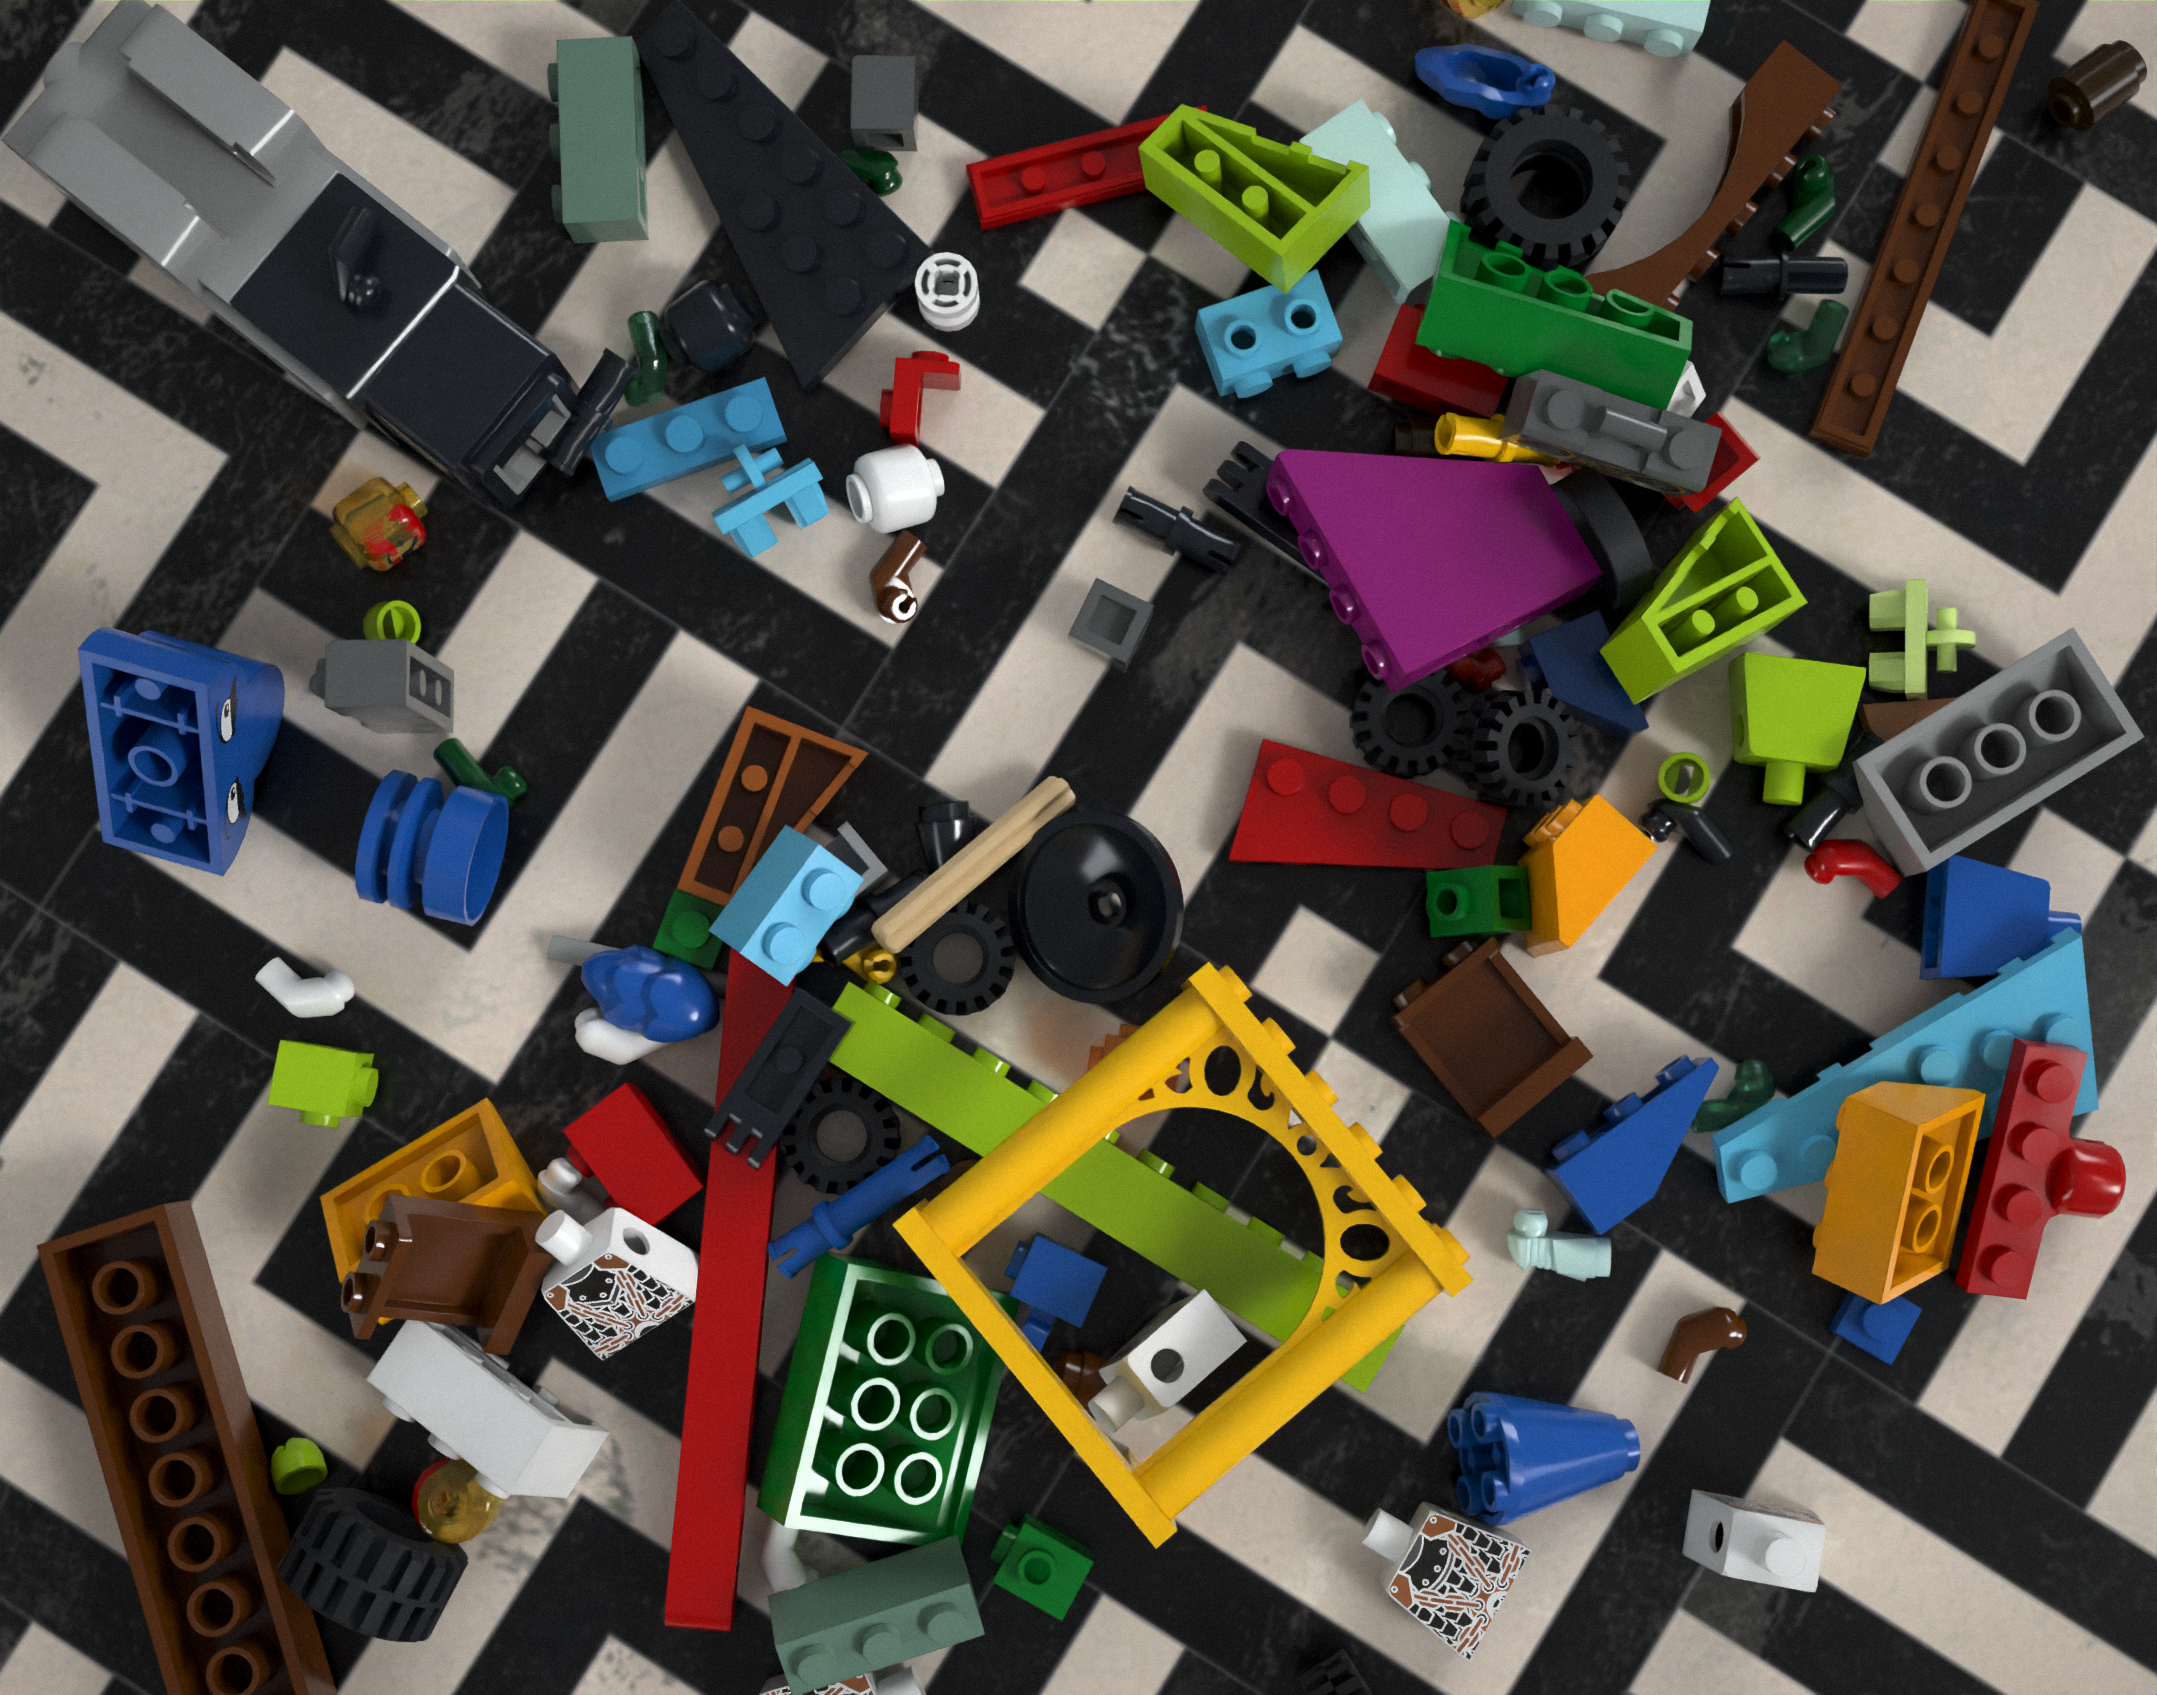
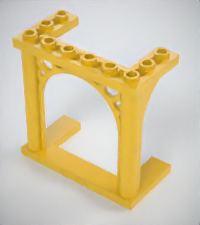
[892,962,1474,1548]

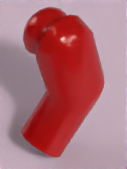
[1804,839,1903,899]

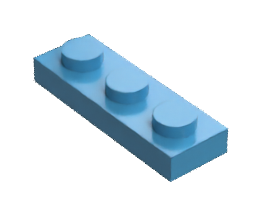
[590,377,787,502]

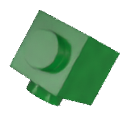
[1426,865,1532,937]
[988,1512,1094,1621]

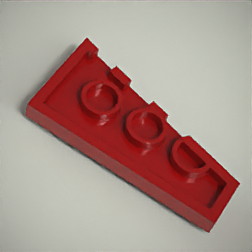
[1227,739,1508,871]

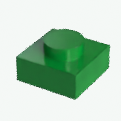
[652,889,726,971]

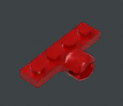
[1955,1038,2126,1300]

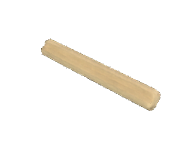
[871,776,1076,954]

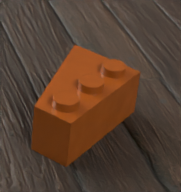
[676,706,869,907]

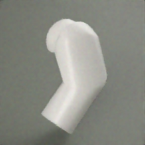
[255,957,355,1018]
[759,1516,821,1593]

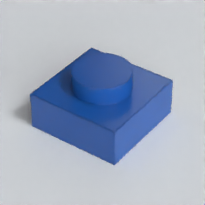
[1828,1291,1923,1365]

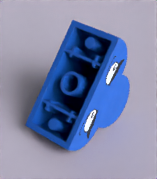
[78,627,285,876]

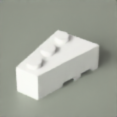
[366,1320,610,1499]

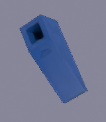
[1543,1054,1719,1235]

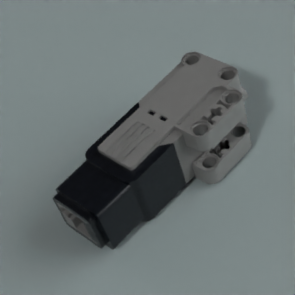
[1,0,580,508]

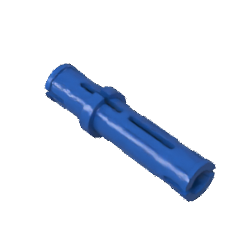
[767,1135,951,1279]

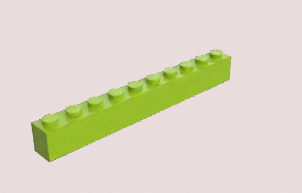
[830,979,1405,1394]

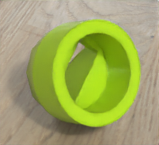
[363,600,421,644]
[1658,752,1710,805]
[270,1437,328,1495]

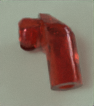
[1444,648,1507,690]

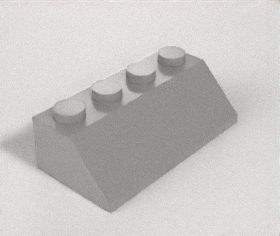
[1852,627,2144,877]

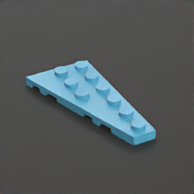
[1711,927,2099,1203]

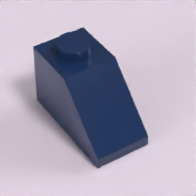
[1515,610,1649,740]

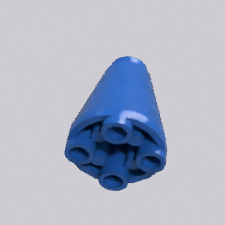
[1447,1391,1640,1526]

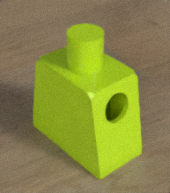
[1728,652,1866,806]

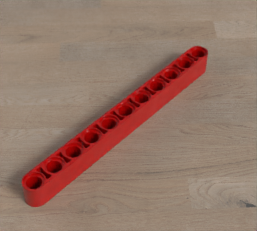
[664,947,797,1632]

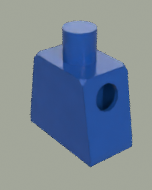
[1919,855,2082,980]

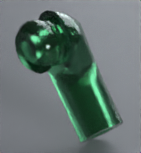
[1767,299,1849,374]
[624,310,668,407]
[1691,1059,1776,1134]

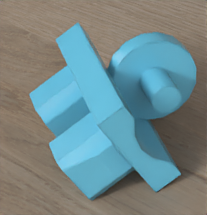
[711,444,829,558]

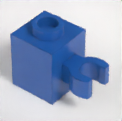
[1004,1231,1108,1353]

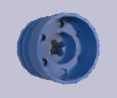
[355,769,509,926]

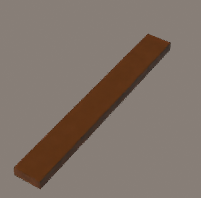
[1806,0,2040,459]

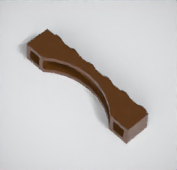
[1584,39,1842,312]

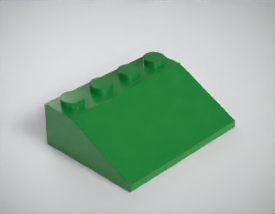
[756,1251,1020,1547]

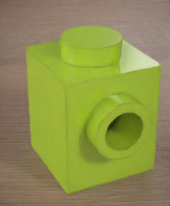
[267,1040,378,1128]

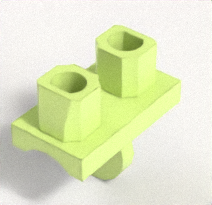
[1869,579,1976,701]

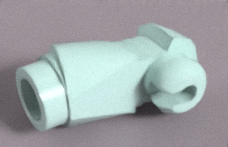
[1506,1209,1611,1282]

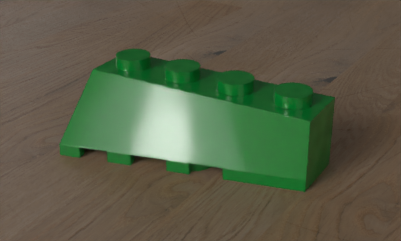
[1415,219,1693,410]

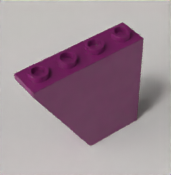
[1266,449,1603,694]

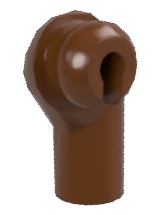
[869,529,927,624]
[1657,1306,1747,1384]

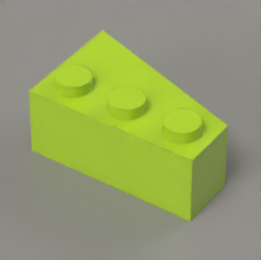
[1138,104,1370,295]
[1599,496,1808,705]

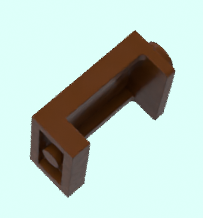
[1387,935,1594,1139]
[341,1194,553,1355]

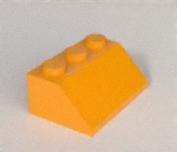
[1518,793,1659,958]
[1812,1081,1986,1305]
[320,1098,549,1326]

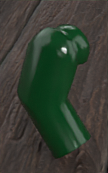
[836,146,902,197]
[1772,154,1836,251]
[433,738,527,808]

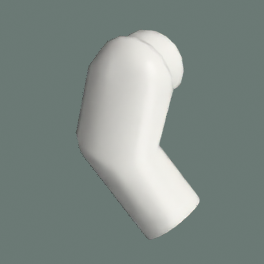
[575,1008,673,1065]
[537,1158,608,1226]

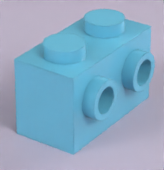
[1195,269,1343,398]
[708,825,865,986]

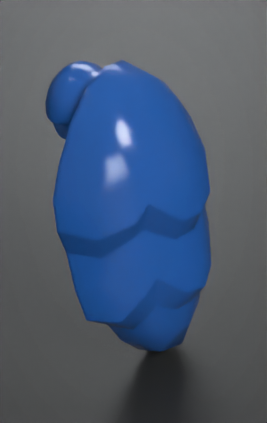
[1415,43,1555,120]
[581,944,720,1043]

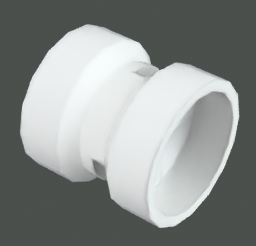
[915,252,980,332]

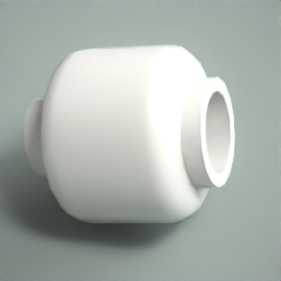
[846,443,944,534]

